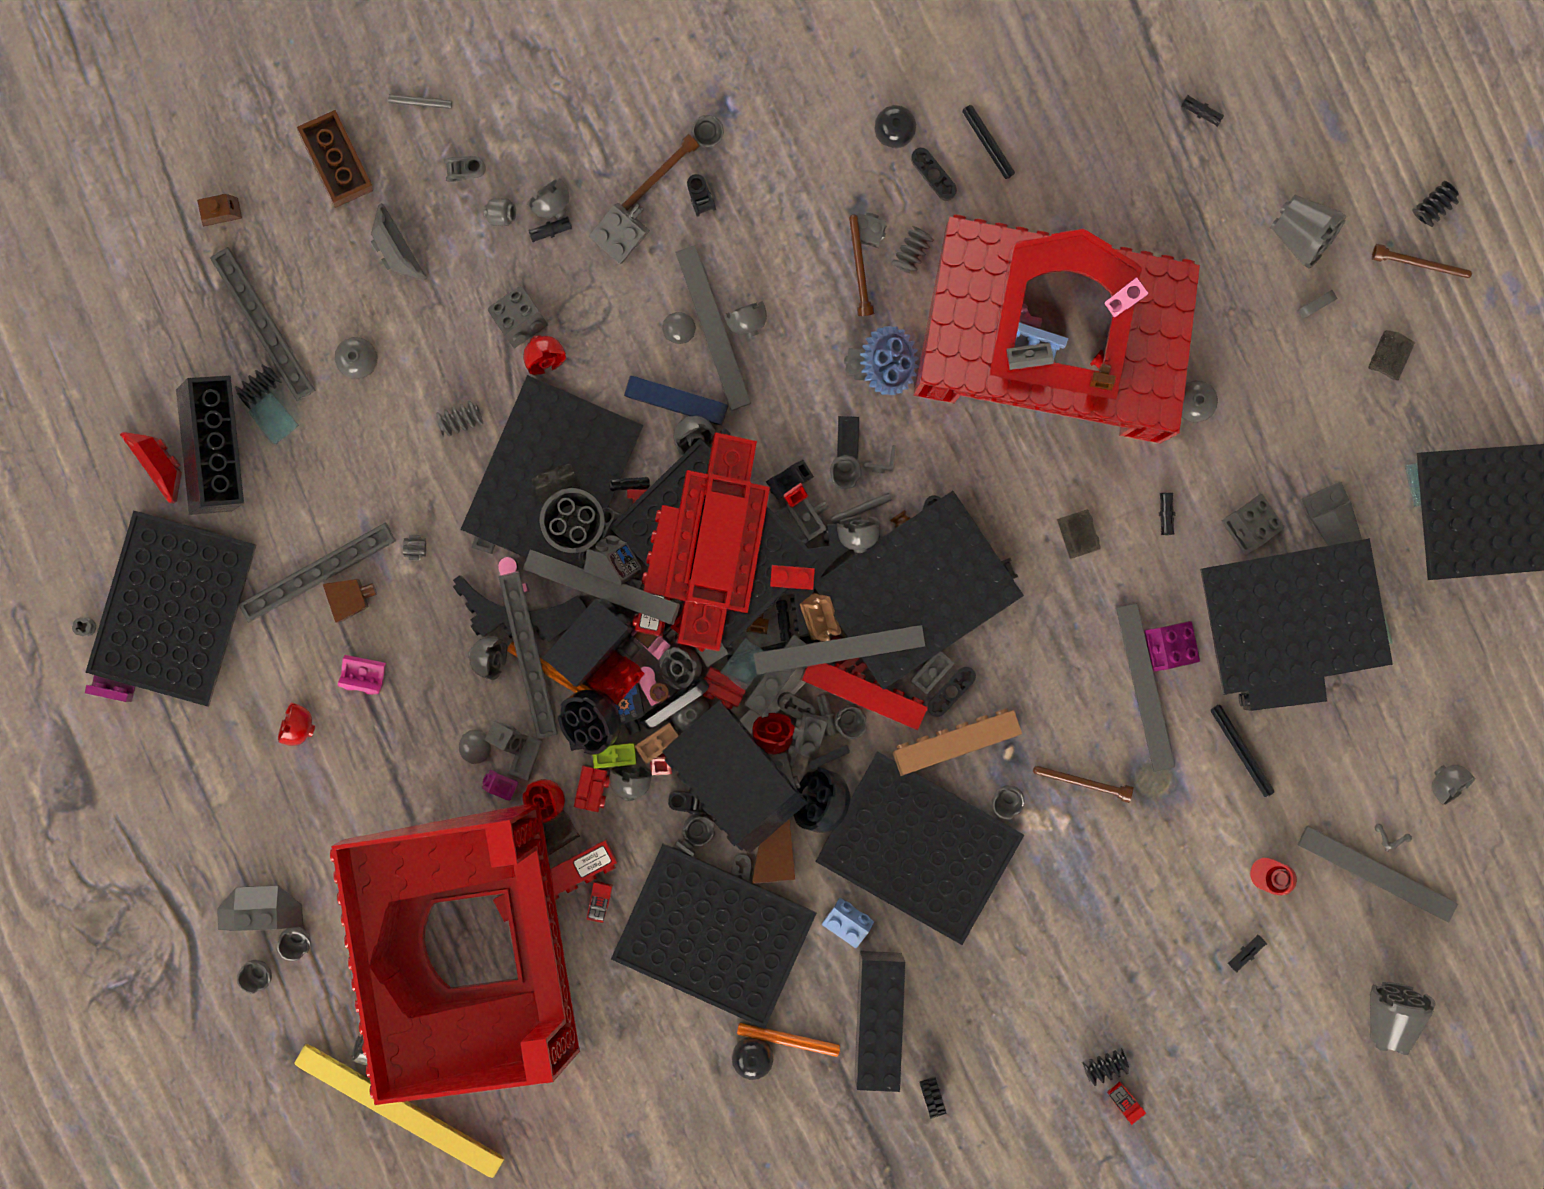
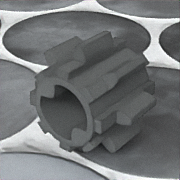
[403,535,426,560]

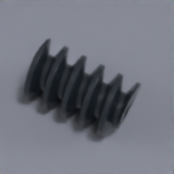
[1412,181,1459,227]
[235,364,283,409]
[1082,1048,1129,1086]

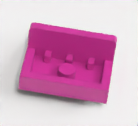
[338,655,386,695]

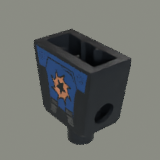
[615,683,645,735]

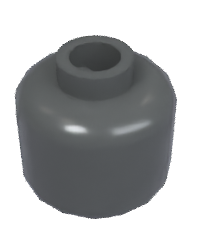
[483,198,516,226]

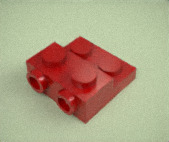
[587,651,645,705]

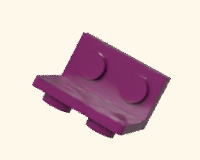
[1144,621,1200,672]
[85,675,135,702]

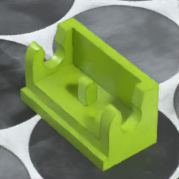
[593,742,637,769]

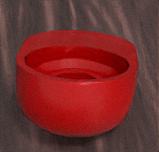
[1250,858,1297,896]

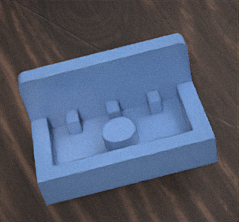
[821,898,874,948]

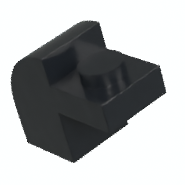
[766,459,814,499]

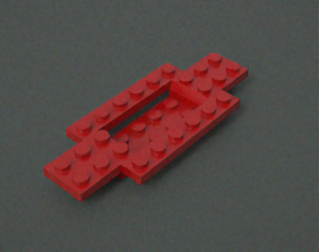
[663,433,770,651]

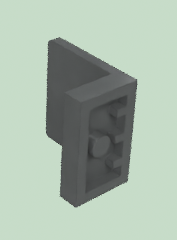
[1221,494,1285,555]
[787,712,828,766]

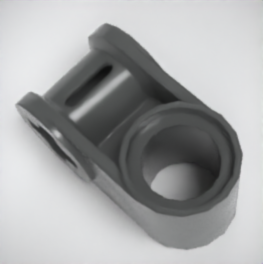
[444,156,486,182]

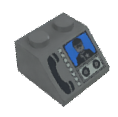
[584,536,642,585]

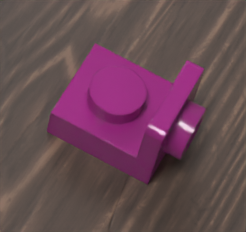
[482,769,519,801]

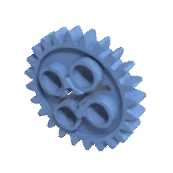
[860,326,919,395]

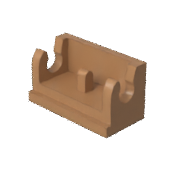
[800,593,841,641]
[635,722,679,764]

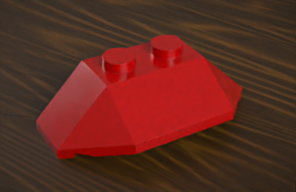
[120,432,182,504]

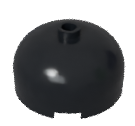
[558,690,621,755]
[794,767,850,833]

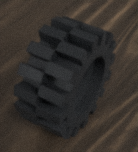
[919,1077,947,1119]

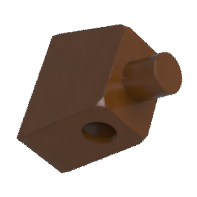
[197,194,242,227]
[323,579,377,623]

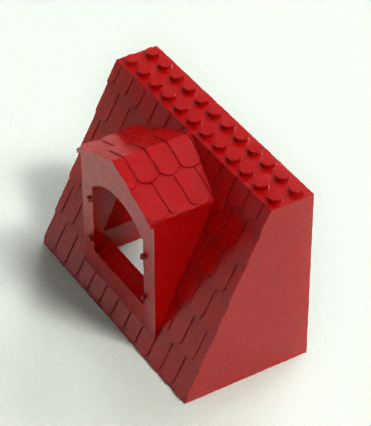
[913,215,1200,443]
[330,802,580,1105]

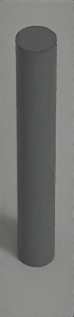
[388,94,452,109]
[831,493,892,524]

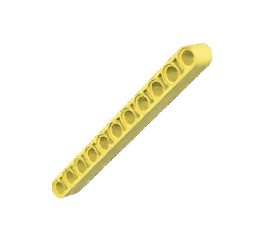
[294,1044,504,1178]

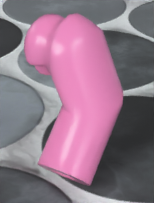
[1019,303,1042,328]

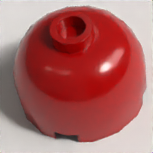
[523,335,566,375]
[278,702,315,746]
[752,713,795,755]
[522,779,565,823]

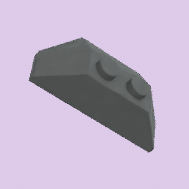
[371,203,427,281]
[217,885,303,931]

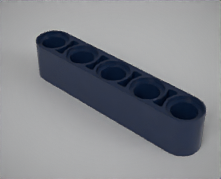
[624,375,728,425]

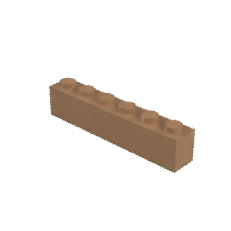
[892,708,1022,776]

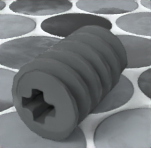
[892,226,934,274]
[436,401,483,437]

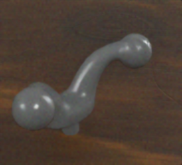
[1375,824,1412,852]

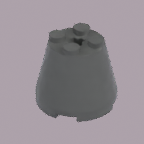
[1270,194,1346,269]
[540,488,605,553]
[1370,982,1436,1055]

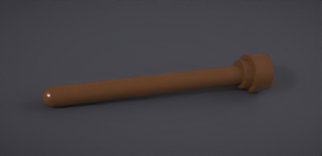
[622,134,700,211]
[849,214,875,316]
[1372,244,1472,278]
[1033,766,1134,803]

